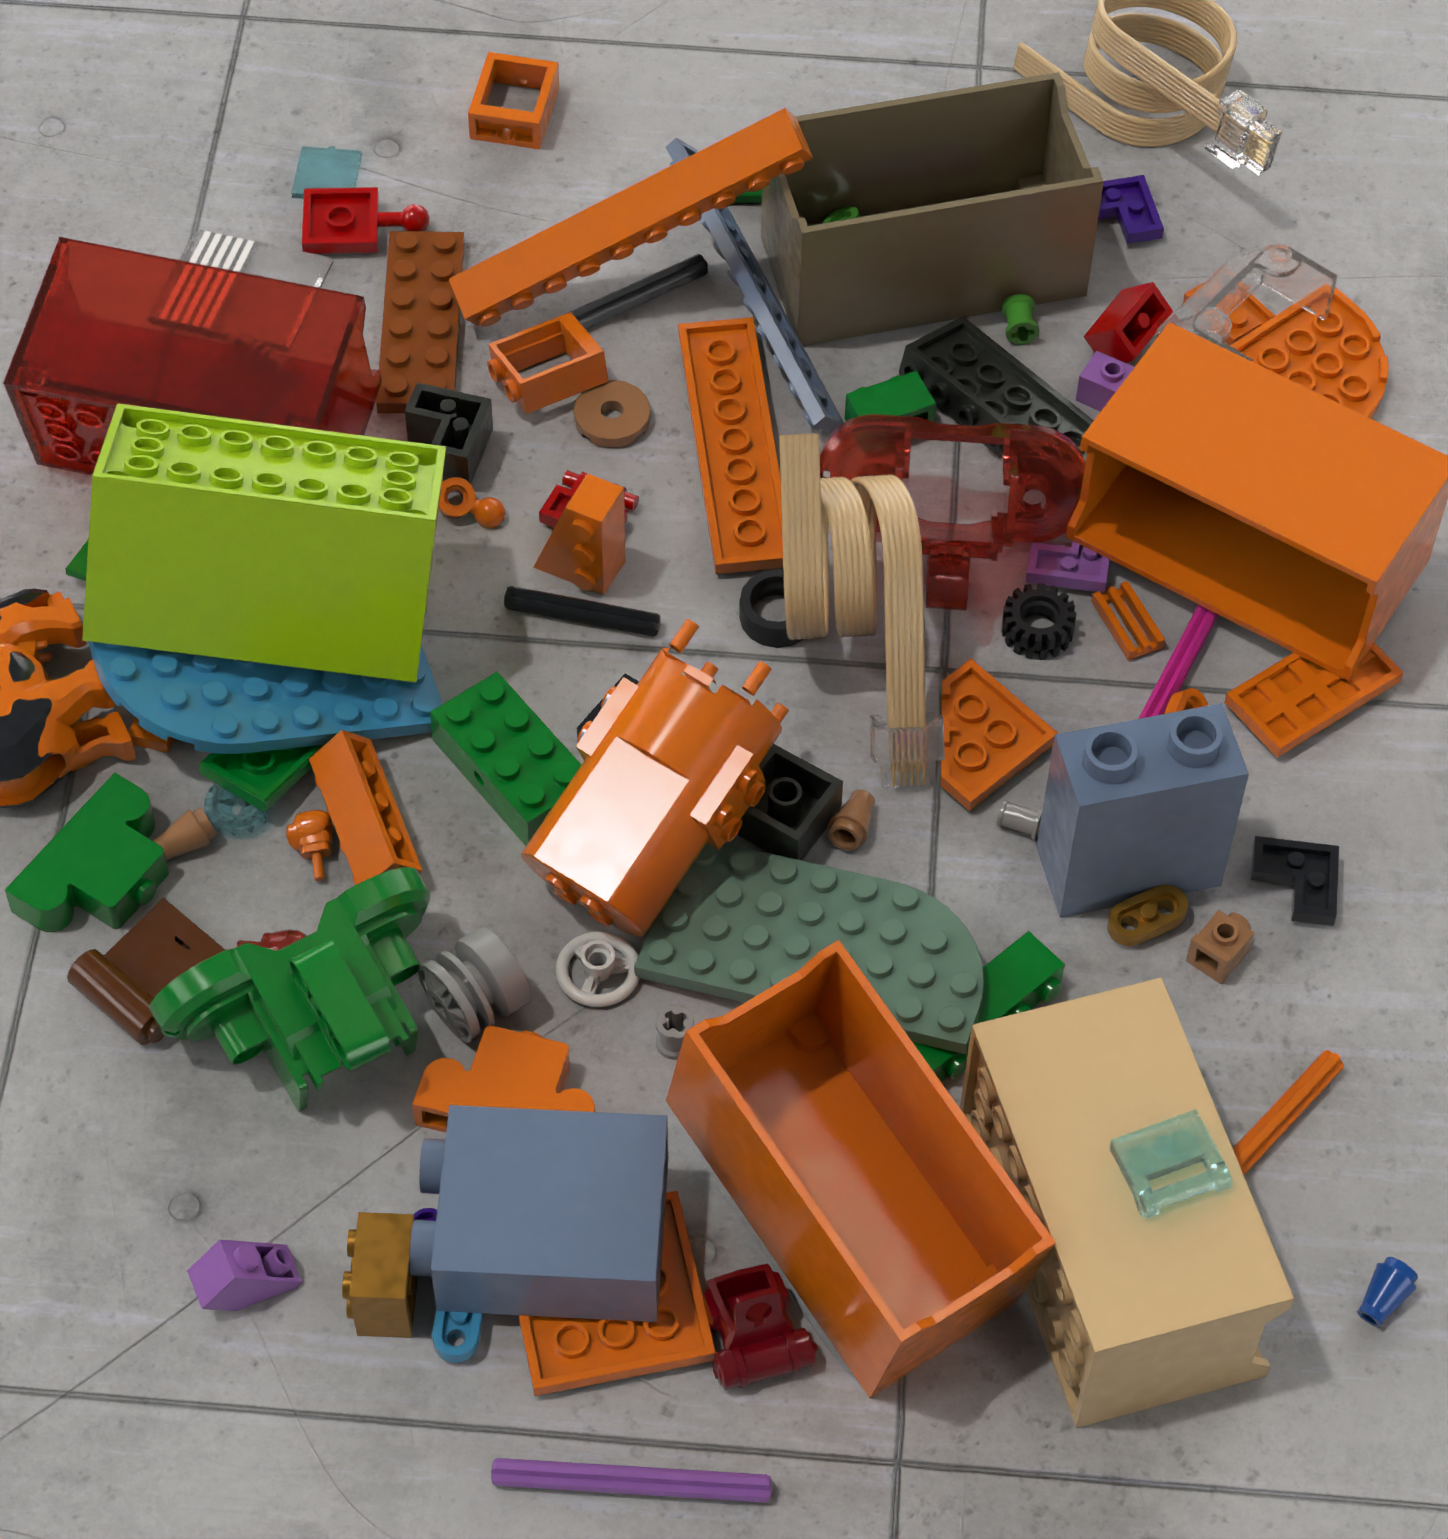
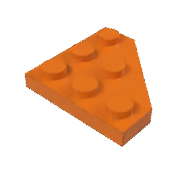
[940,658,1058,811]

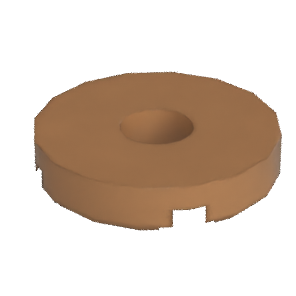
[573,380,651,448]

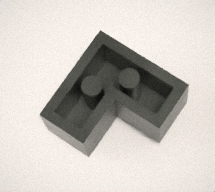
[405,382,493,484]

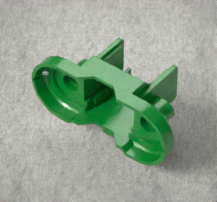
[149,867,431,1112]

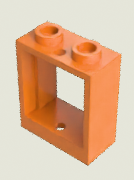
[468,52,559,150]
[487,312,608,414]

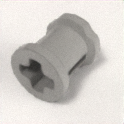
[656,1005,694,1060]

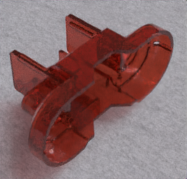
[820,414,1086,611]

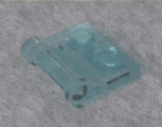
[1109,1109,1232,1219]

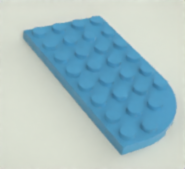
[88,641,442,754]

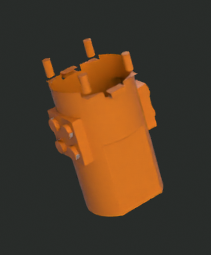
[521,619,789,937]

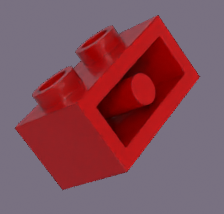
[1083,282,1173,363]

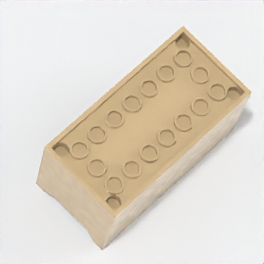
[960,977,1294,1428]

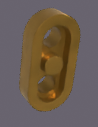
[1107,885,1188,946]

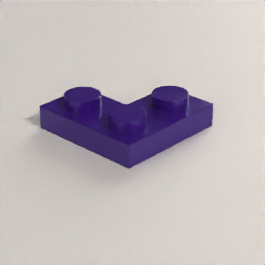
[1098,175,1164,244]

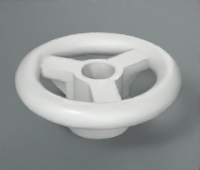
[555,931,640,1007]

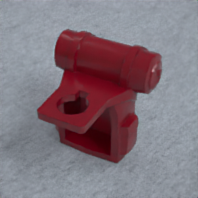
[703,1263,818,1390]

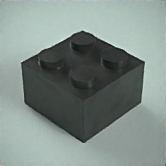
[737,744,843,861]

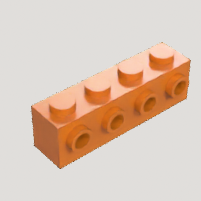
[309,730,423,885]

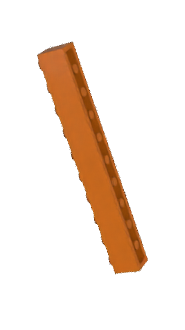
[449,108,813,327]

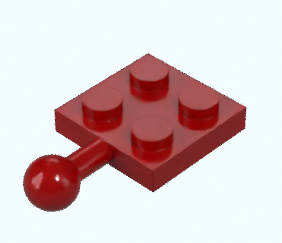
[302,187,430,254]

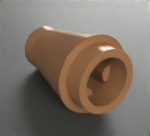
[828,789,875,851]
[153,807,218,862]

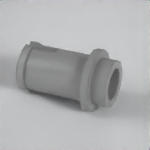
[997,800,1043,841]

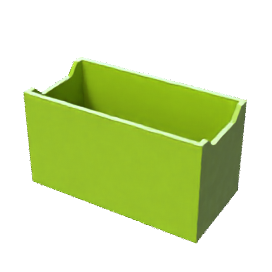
[82,403,446,682]

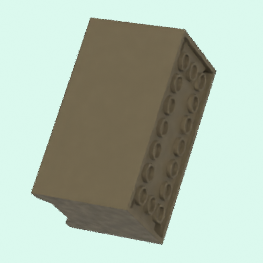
[761,72,1104,346]

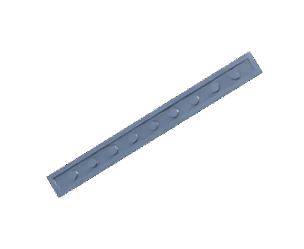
[666,138,846,436]

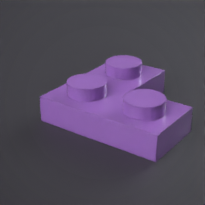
[1026,541,1110,593]

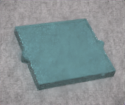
[291,146,362,199]

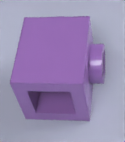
[1076,351,1134,412]

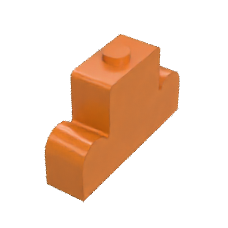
[412,1026,595,1133]

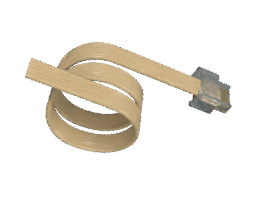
[1013,0,1282,175]
[779,433,945,790]

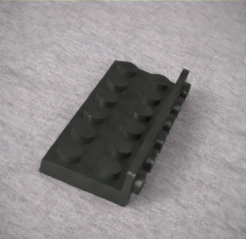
[899,316,1094,506]

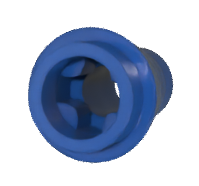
[1357,1257,1418,1327]

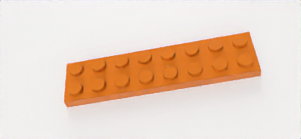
[678,317,783,574]

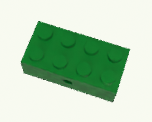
[430,671,582,846]

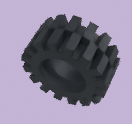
[1001,583,1076,660]

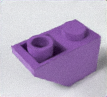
[187,1239,303,1311]

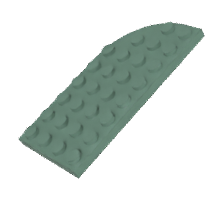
[634,843,984,1055]

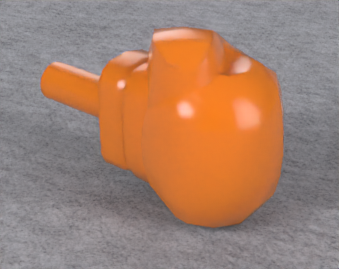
[286,810,333,881]

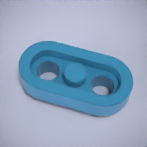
[432,1308,484,1363]

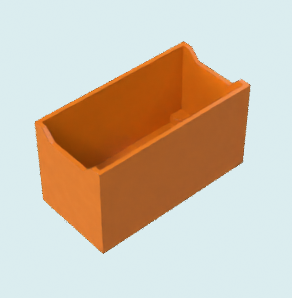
[1066,322,1448,680]
[666,940,1056,1398]

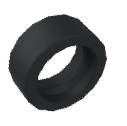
[739,569,803,648]

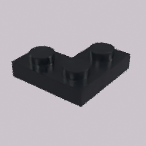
[1251,836,1339,926]

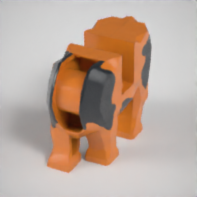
[0,588,136,808]

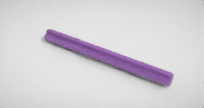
[491,1458,772,1503]

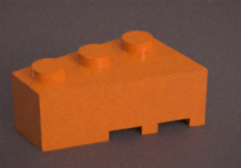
[534,473,625,595]

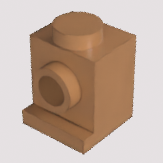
[1186,910,1255,984]

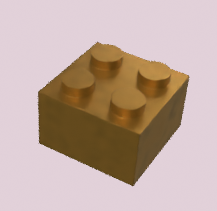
[342,1212,418,1338]

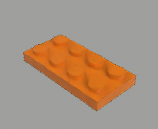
[1224,643,1404,758]

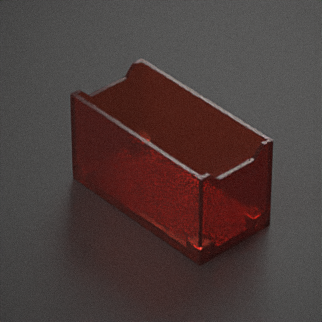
[3,237,382,476]

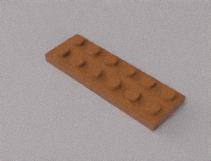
[376,231,465,413]

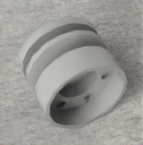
[418,926,532,1043]

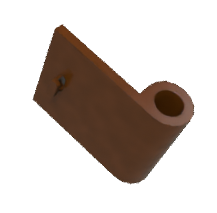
[67,897,225,1045]

